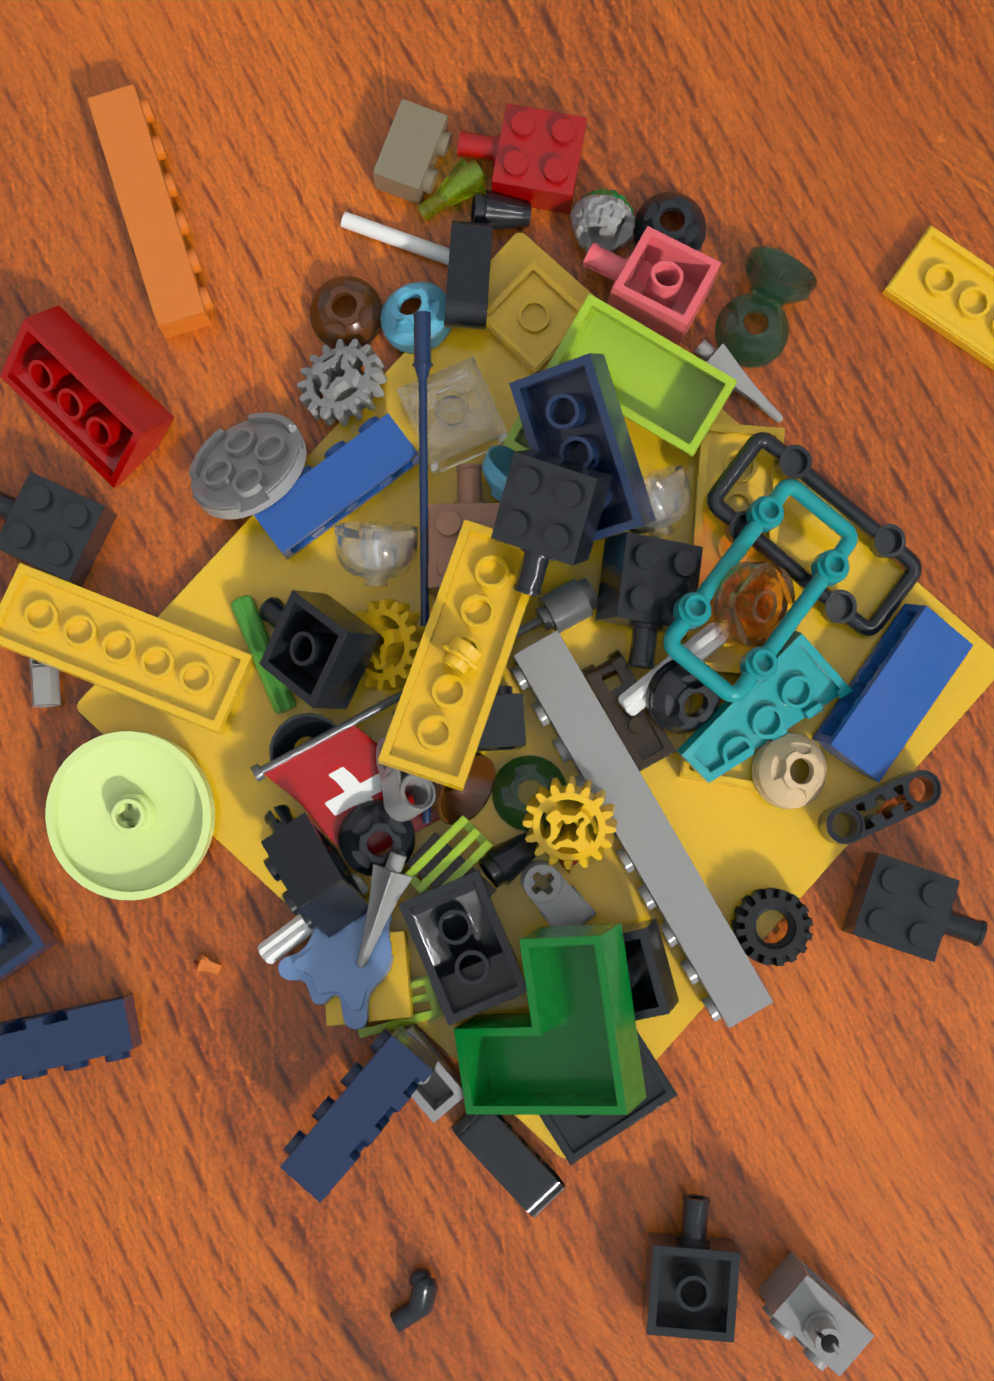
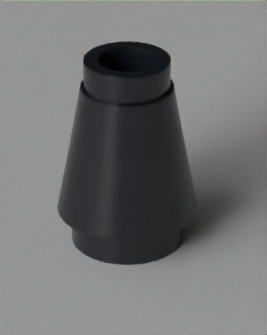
[471,190,531,230]
[478,830,538,888]

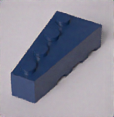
[0,994,142,1085]
[280,1024,439,1203]

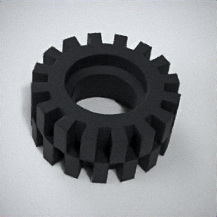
[731,888,813,966]

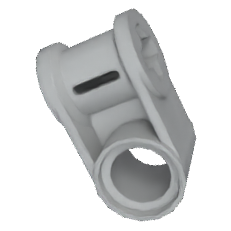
[376,738,436,822]
[521,860,597,927]

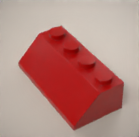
[0,305,174,488]

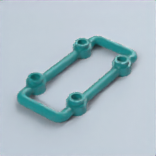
[663,479,858,702]

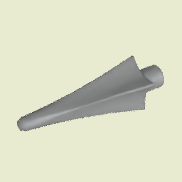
[694,339,783,423]
[357,851,412,968]

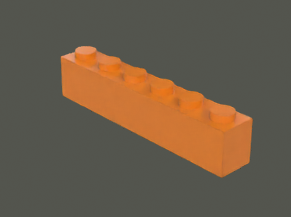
[87,84,215,339]

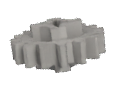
[297,339,387,426]

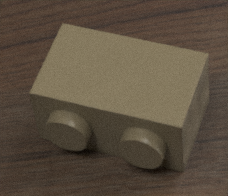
[373,99,453,205]

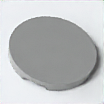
[188,412,307,519]

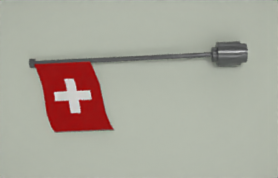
[250,578,598,855]

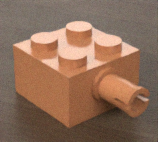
[428,463,500,595]

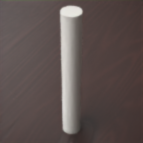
[341,212,450,265]

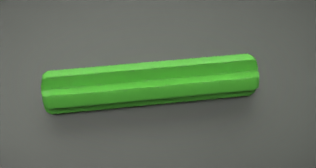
[231,595,296,714]

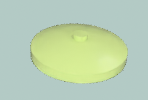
[45,731,215,900]

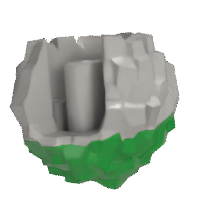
[570,188,635,253]

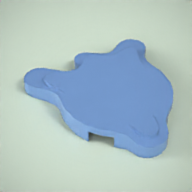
[278,913,394,1030]

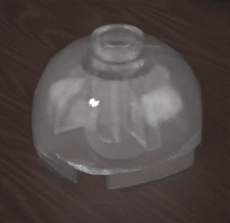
[628,465,691,538]
[335,521,418,587]

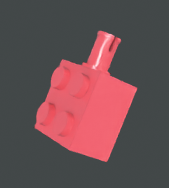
[582,226,721,346]

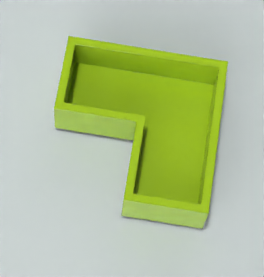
[503,293,738,457]

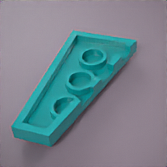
[676,631,853,783]

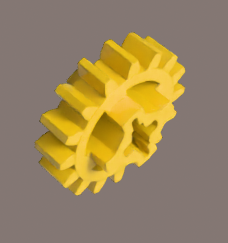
[356,599,426,690]
[523,776,617,870]

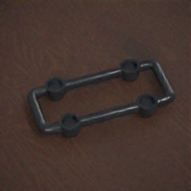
[707,432,922,636]

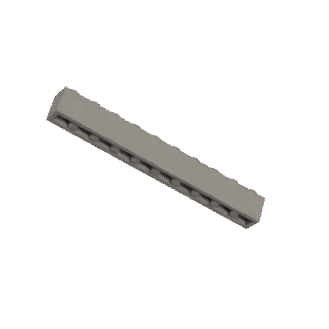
[510,630,773,1028]

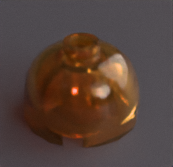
[710,561,795,647]

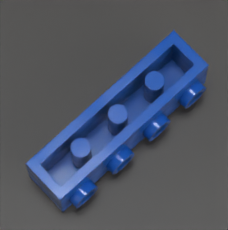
[254,413,419,560]

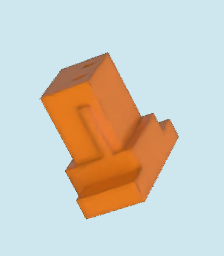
[193,953,222,975]

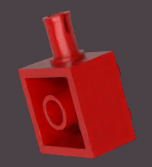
[457,103,587,214]

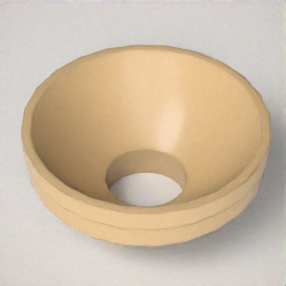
[752,733,827,809]

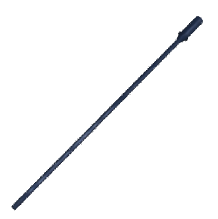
[412,311,433,823]

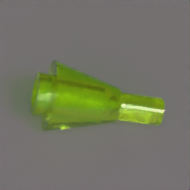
[417,157,488,221]

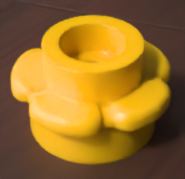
[441,635,483,675]

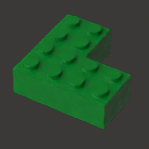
[454,923,646,1115]

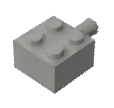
[758,1251,875,1377]

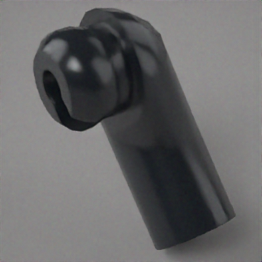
[390,1268,438,1332]

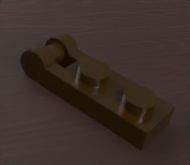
[581,650,676,771]

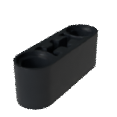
[444,220,493,330]
[818,770,942,844]
[451,1112,566,1218]

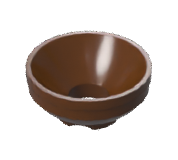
[310,276,383,349]
[431,752,496,825]

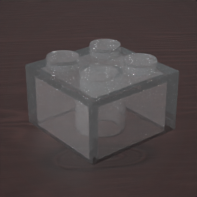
[397,356,508,476]

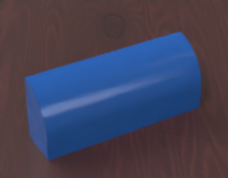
[811,603,973,782]

